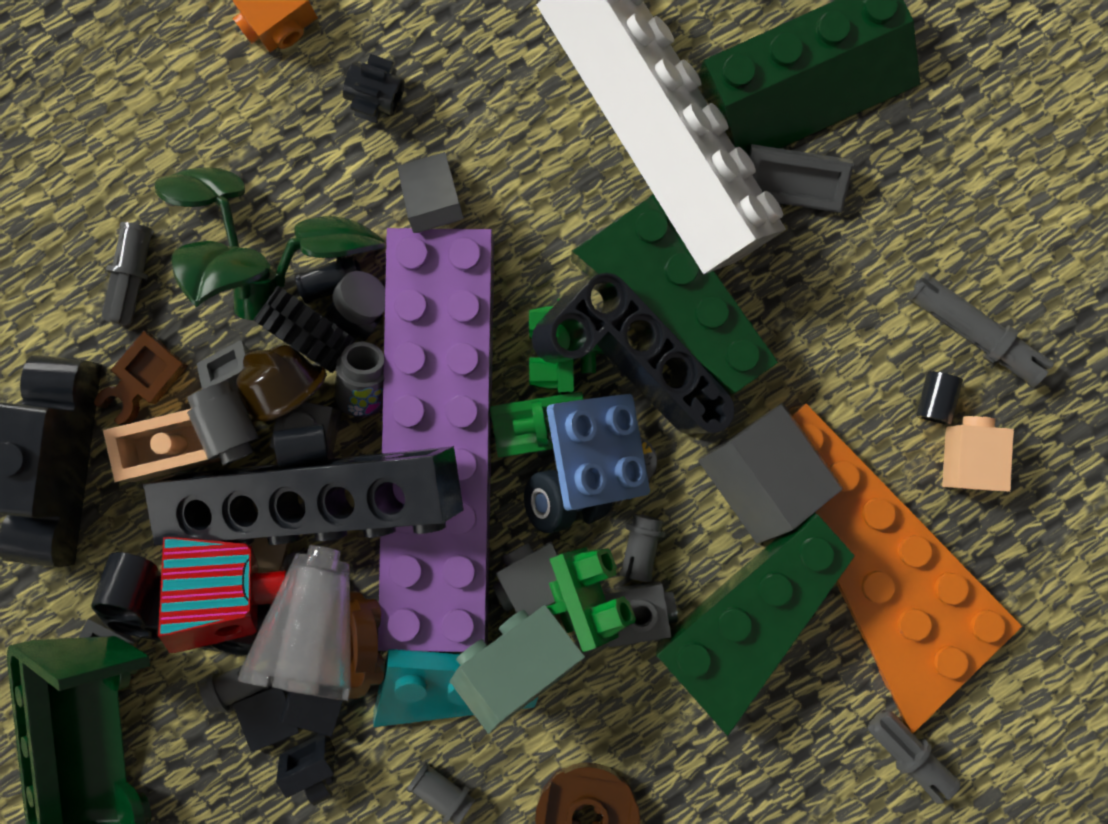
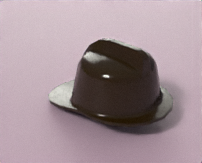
[237,345,327,422]

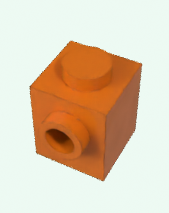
[232,0,318,53]

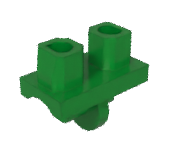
[529,299,604,395]
[490,392,583,458]
[547,547,636,652]

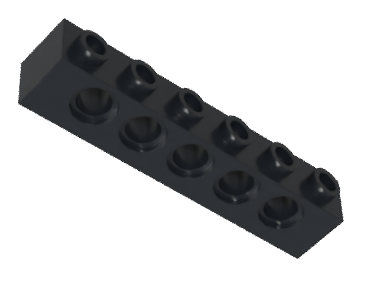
[143,446,464,546]

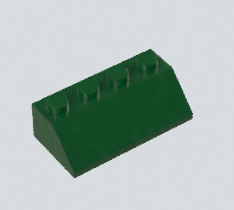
[698,0,921,156]

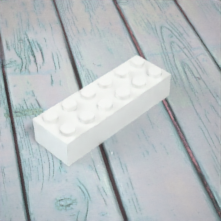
[536,0,786,274]

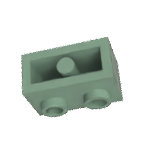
[450,605,585,734]

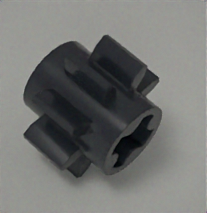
[343,54,405,123]

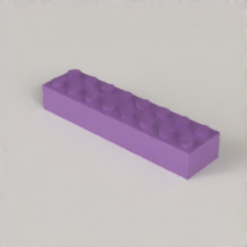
[378,228,494,652]

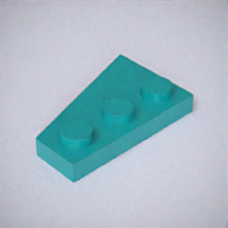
[373,649,539,727]

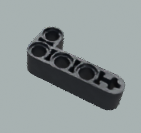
[532,272,735,435]
[91,552,319,665]

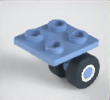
[524,394,650,533]

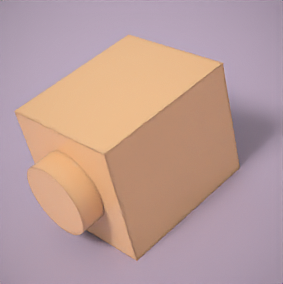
[942,416,1014,492]

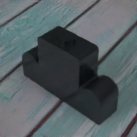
[0,355,102,568]

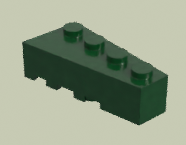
[571,194,778,395]
[656,512,855,736]

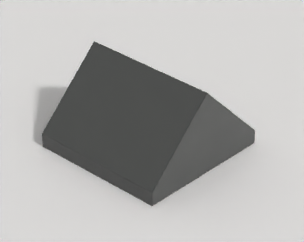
[698,403,843,544]

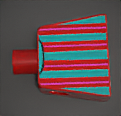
[158,537,289,653]

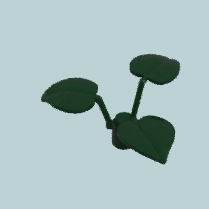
[155,167,386,321]

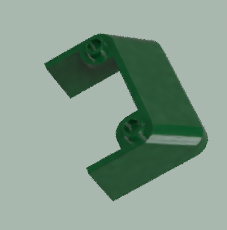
[7,636,151,824]

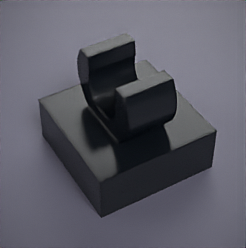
[276,734,335,806]

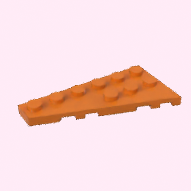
[792,404,1022,733]

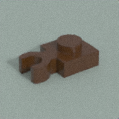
[94,331,189,425]

